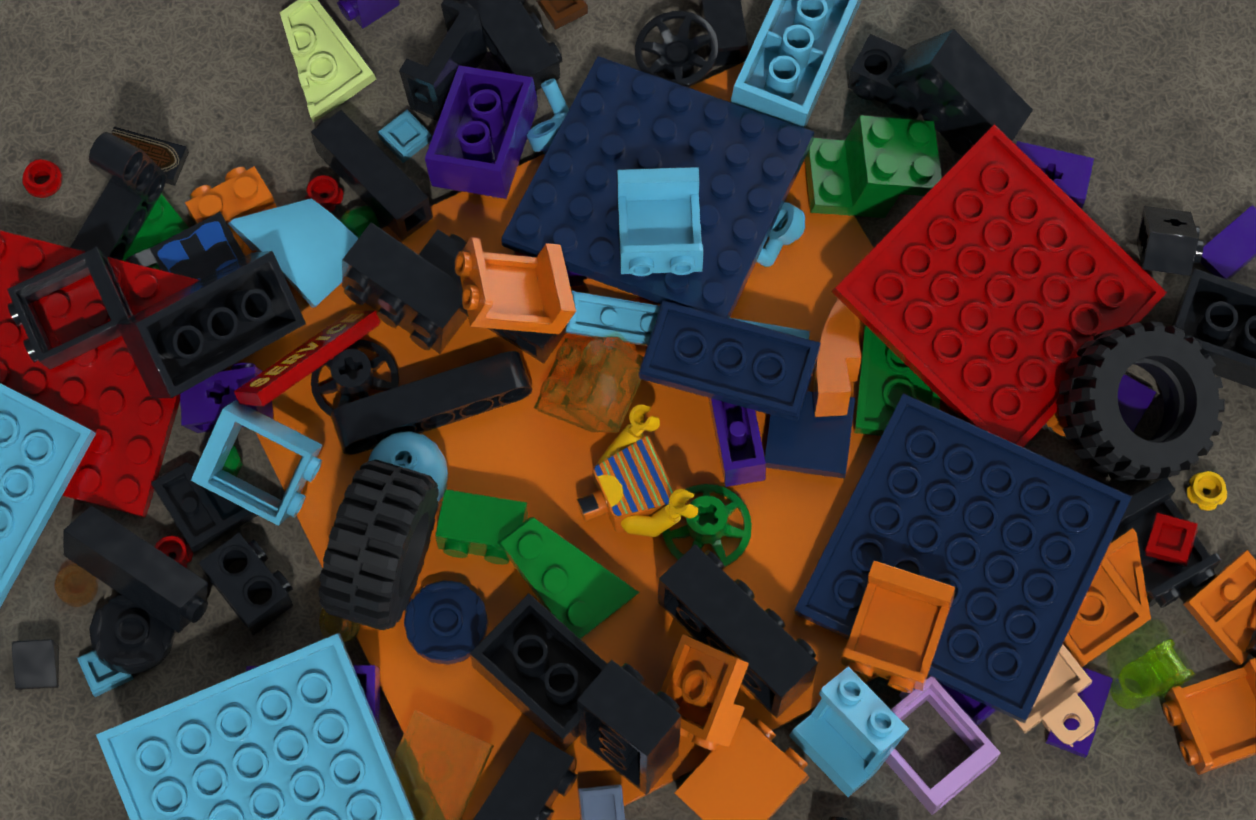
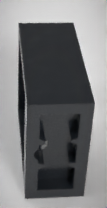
[7,247,133,369]

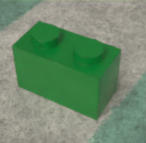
[435,489,528,565]

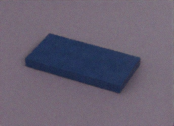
[639,300,821,422]

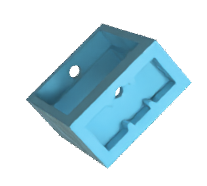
[191,400,323,526]

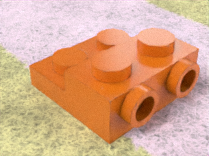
[185,166,277,256]
[660,634,749,751]

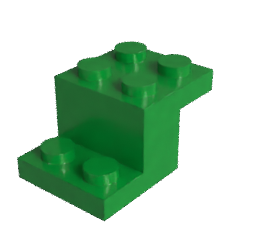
[805,115,942,218]

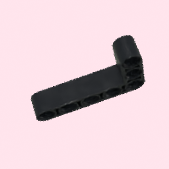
[70,132,167,260]

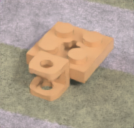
[1012,645,1095,747]

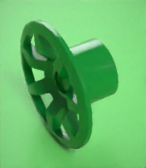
[663,484,752,567]

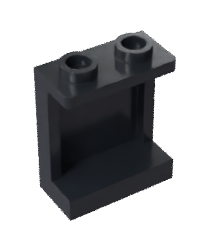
[399,0,487,121]
[1110,478,1222,608]

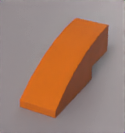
[813,299,862,417]

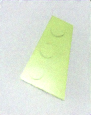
[280,0,376,123]

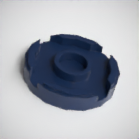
[404,580,488,665]

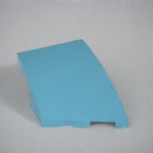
[228,198,358,308]

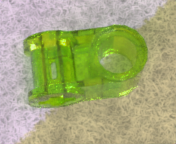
[1110,639,1196,709]

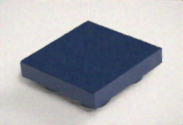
[765,391,855,479]

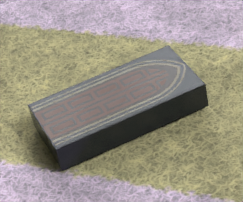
[111,127,189,186]

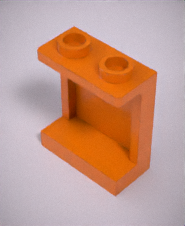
[455,237,576,334]
[841,561,955,693]
[1163,658,1256,775]
[675,716,810,820]

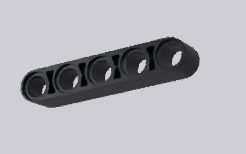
[331,351,533,455]

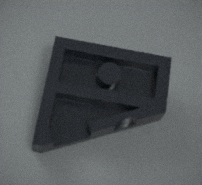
[151,462,258,553]

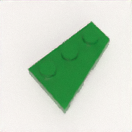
[497,517,640,639]

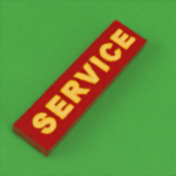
[234,310,381,406]

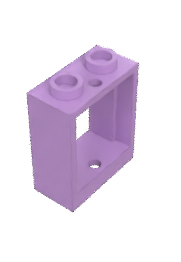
[885,677,1001,815]

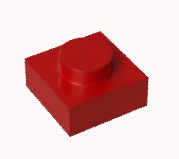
[1145,513,1198,566]

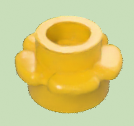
[1186,471,1227,511]

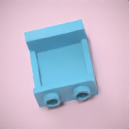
[617,167,703,276]
[789,666,909,797]

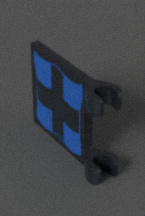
[126,212,245,280]

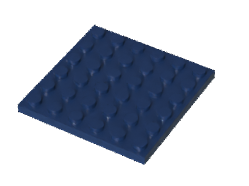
[502,56,814,318]
[794,394,1132,724]

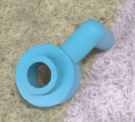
[527,78,569,154]
[756,202,805,267]

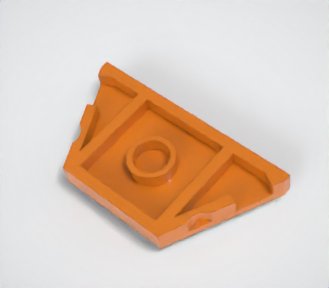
[1063,528,1151,667]

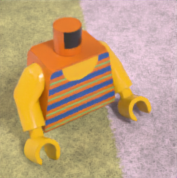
[576,404,698,537]

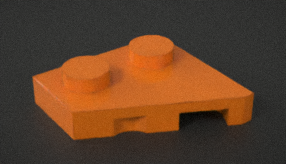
[1183,550,1256,666]

